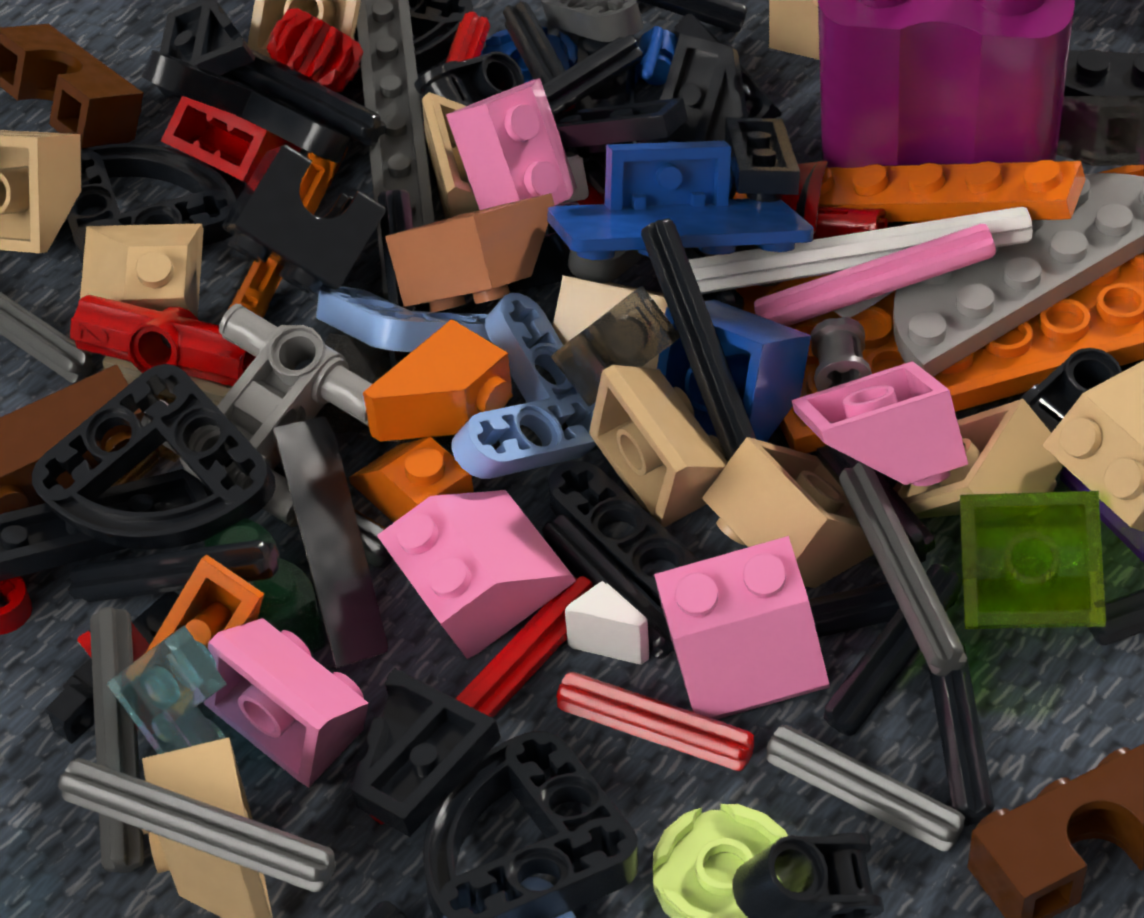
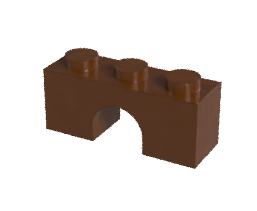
[0,24,144,149]
[967,744,1144,918]

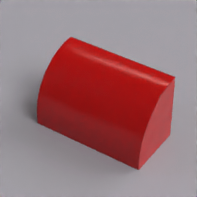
[161,96,302,183]

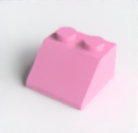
[446,78,577,210]
[791,361,968,486]
[377,490,576,659]
[654,536,830,720]
[204,618,369,788]

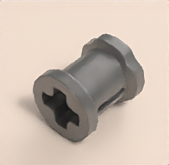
[810,317,872,392]

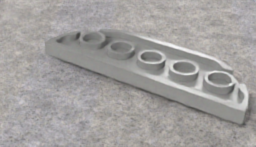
[893,173,1144,377]

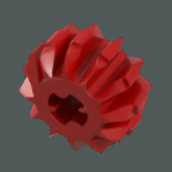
[266,8,363,92]

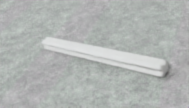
[688,206,1033,294]

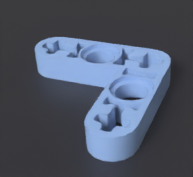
[316,286,492,352]
[452,293,596,479]

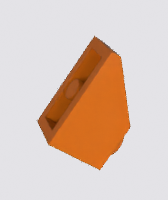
[363,319,513,442]
[349,437,474,523]
[137,554,264,706]

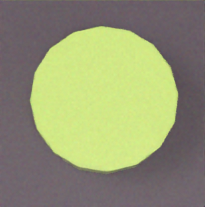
[653,804,788,918]

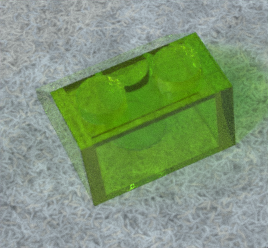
[960,491,1106,629]

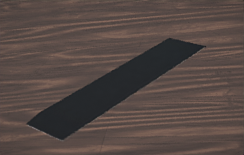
[273,416,388,668]

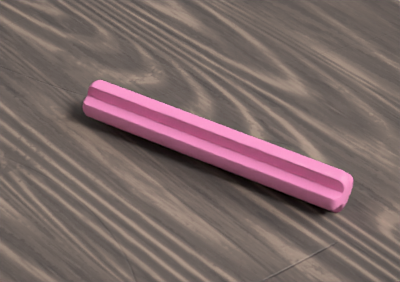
[754,224,996,326]

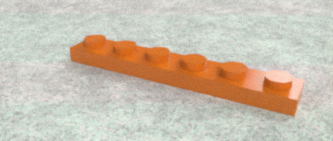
[733,160,1086,222]

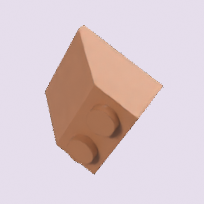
[385,193,554,312]

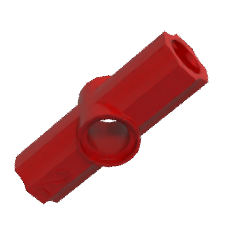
[70,294,256,386]

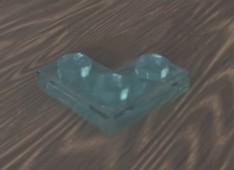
[106,625,238,763]

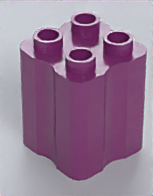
[818,0,1075,168]

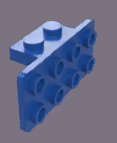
[547,141,814,260]

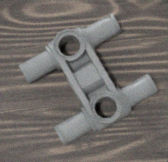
[141,303,372,527]

